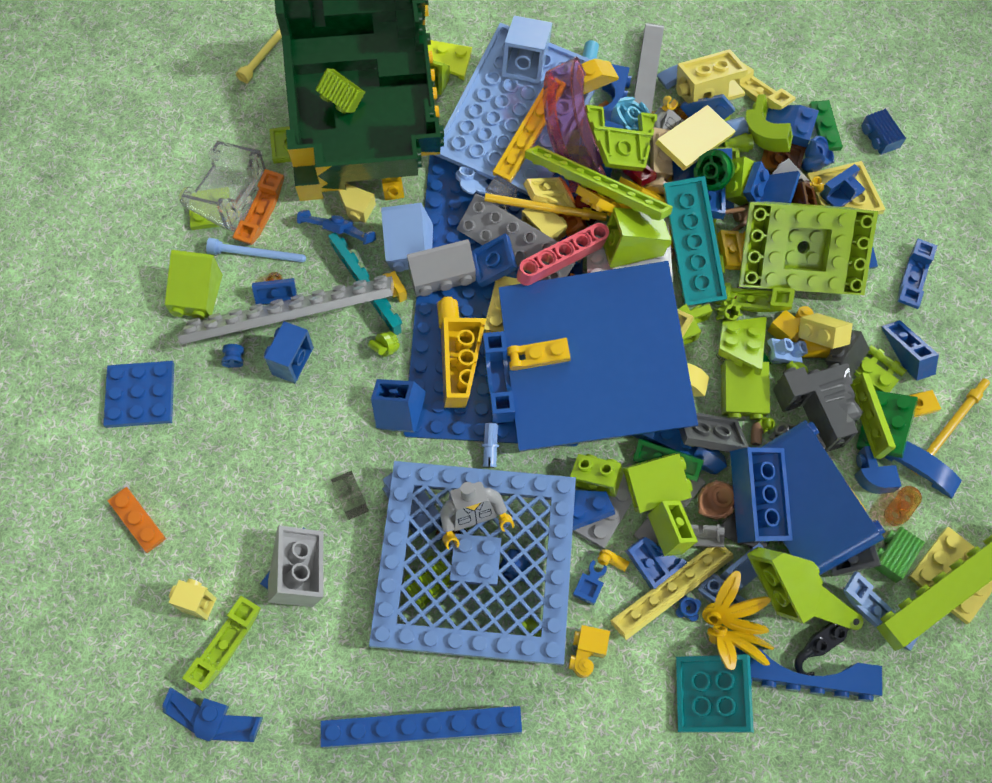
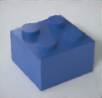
[264,321,314,384]

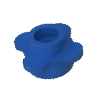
[675,595,701,622]

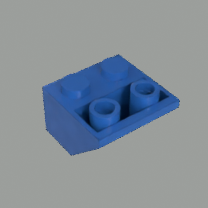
[371,379,426,433]

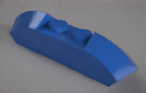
[632,429,727,475]

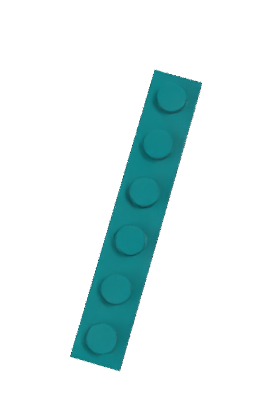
[328,232,403,335]

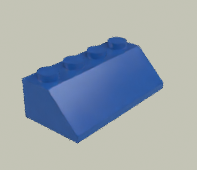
[730,447,793,543]

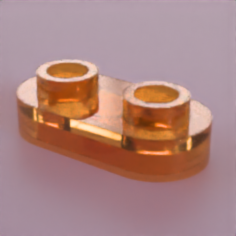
[884,486,922,526]

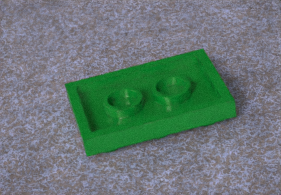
[856,390,918,458]

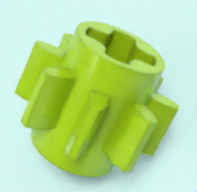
[715,299,743,322]

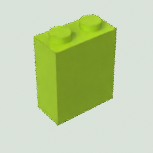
[721,360,770,420]
[623,453,693,513]

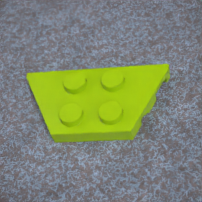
[718,317,767,375]

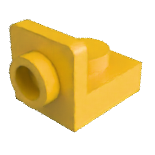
[382,177,404,201]
[383,271,407,303]

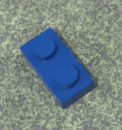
[252,278,298,304]

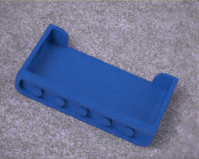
[760,420,886,576]

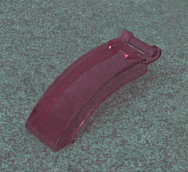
[543,56,606,193]

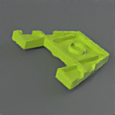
[583,105,657,171]

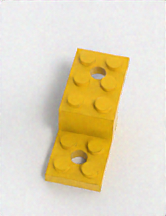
[575,177,666,216]

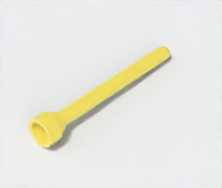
[236,28,282,84]

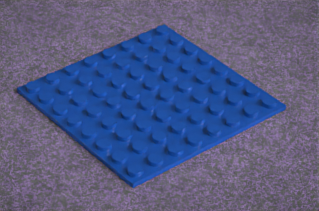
[499,261,698,452]

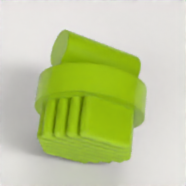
[368,331,400,357]

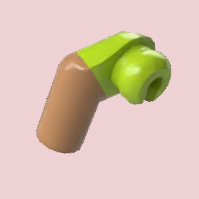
[750,417,775,446]

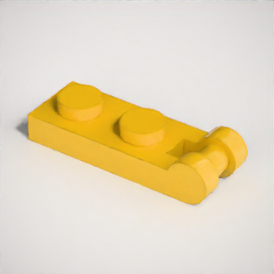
[507,338,571,371]

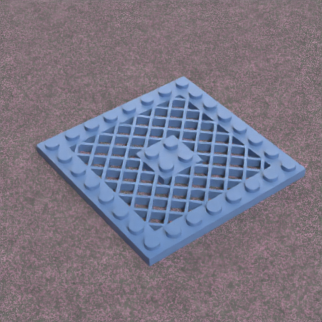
[369,461,576,666]

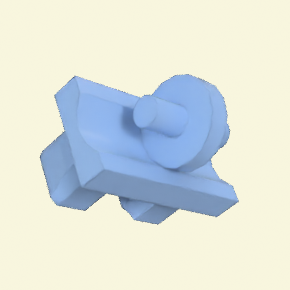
[767,338,808,365]

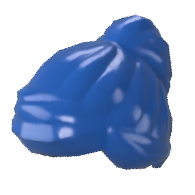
[801,136,835,173]

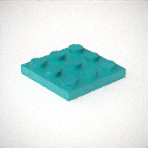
[676,654,754,733]

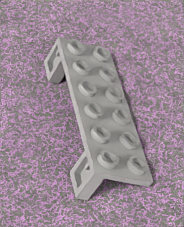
[457,194,583,280]

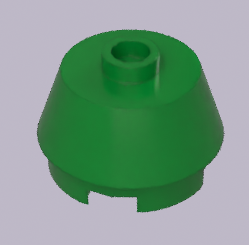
[694,149,735,191]

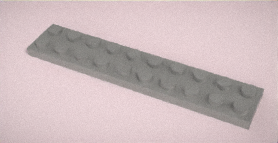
[178,275,394,345]

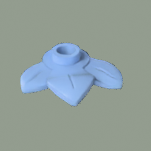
[456,166,492,194]

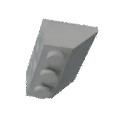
[407,239,476,297]

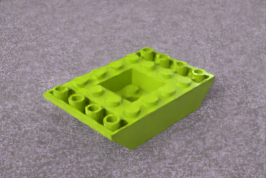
[738,201,878,295]

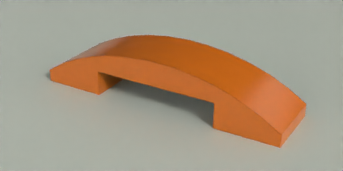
[232,169,284,245]

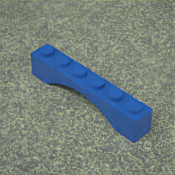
[735,647,882,702]

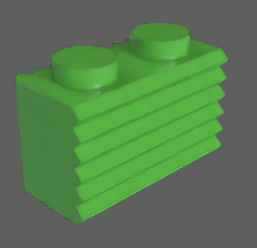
[874,526,925,583]

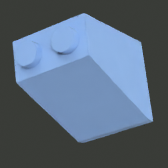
[502,16,552,83]
[381,203,433,272]

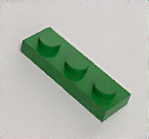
[809,100,843,151]
[633,439,705,482]

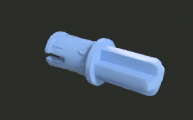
[482,423,499,467]

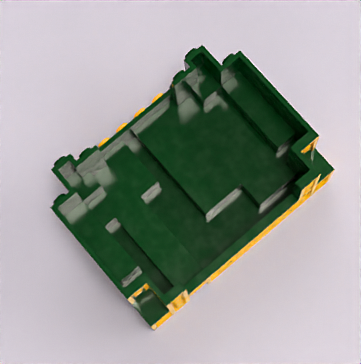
[274,0,444,201]

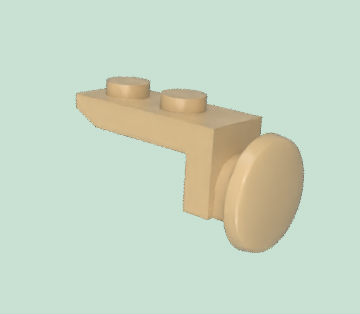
[642,127,672,196]

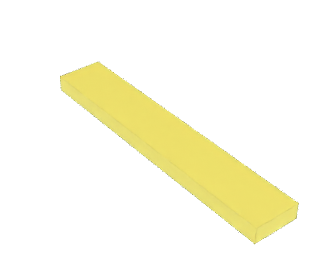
[610,546,734,640]

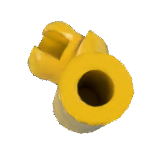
[597,549,630,572]

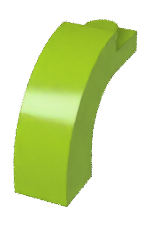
[746,94,793,152]

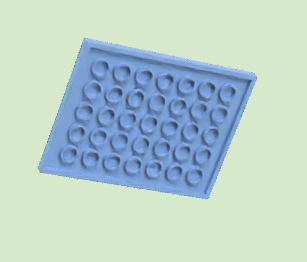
[435,23,595,196]

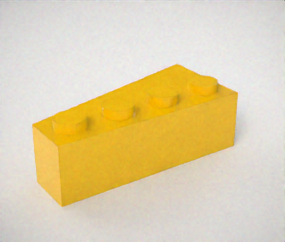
[441,318,486,408]

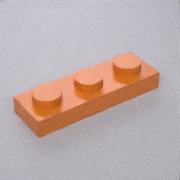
[107,487,166,553]

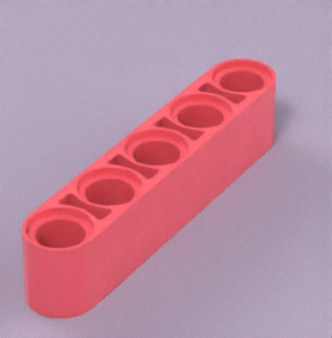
[517,223,609,286]

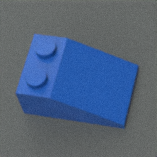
[748,105,819,147]

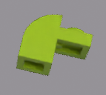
[679,304,713,345]

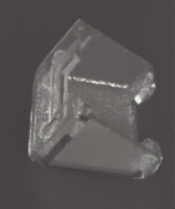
[178,141,266,231]

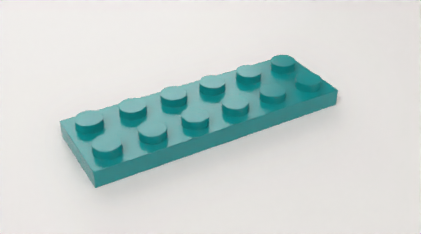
[663,176,727,306]

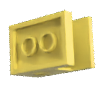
[676,49,748,103]

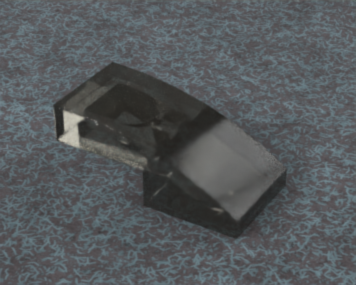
[331,470,369,520]

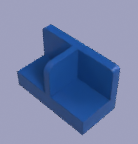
[820,164,865,207]

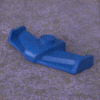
[297,210,376,245]
[162,687,263,742]

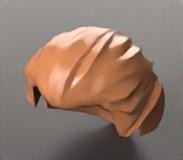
[697,480,735,520]

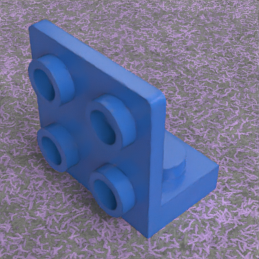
[743,161,800,203]

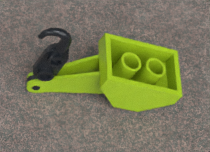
[747,547,863,676]

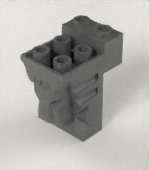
[773,363,863,452]

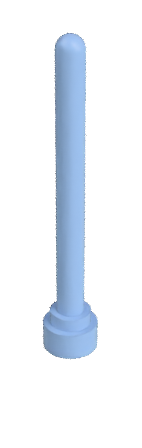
[206,238,306,263]

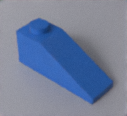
[881,320,939,381]

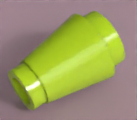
[724,133,754,152]

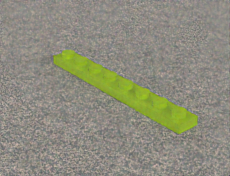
[525,145,673,221]

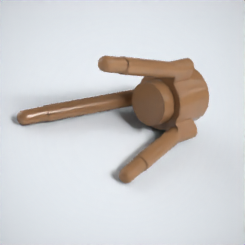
[718,204,749,244]

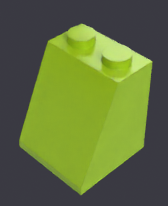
[603,207,671,268]
[165,250,223,320]

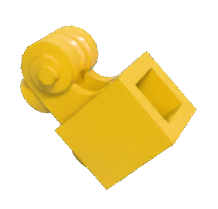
[767,306,814,342]
[568,625,610,678]

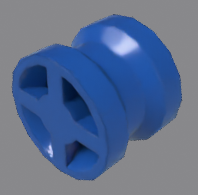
[221,344,244,368]

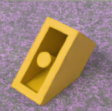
[575,59,619,95]

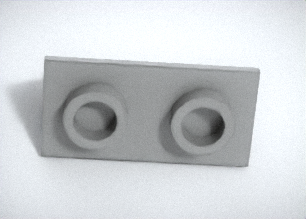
[691,524,725,548]

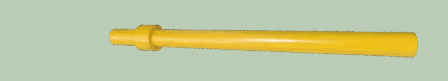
[484,193,607,221]
[911,378,990,475]

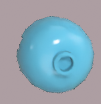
[611,97,650,131]

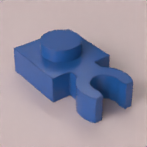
[572,560,607,606]

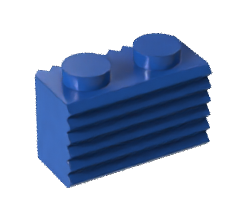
[861,108,906,155]

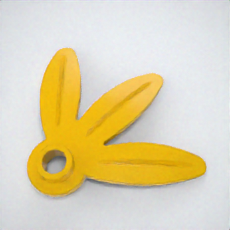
[702,571,771,635]
[707,625,775,670]

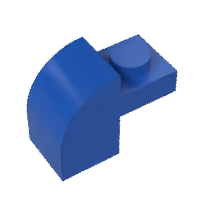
[854,446,902,494]

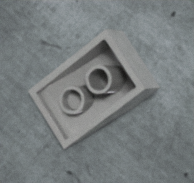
[268,525,323,607]

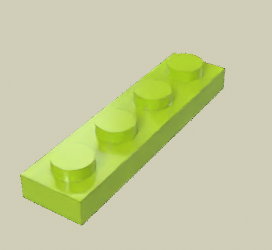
[850,372,896,459]

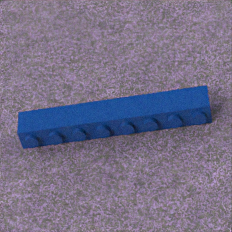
[321,706,522,749]

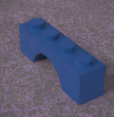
[602,64,632,122]
[483,331,515,423]

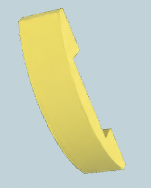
[735,62,796,110]

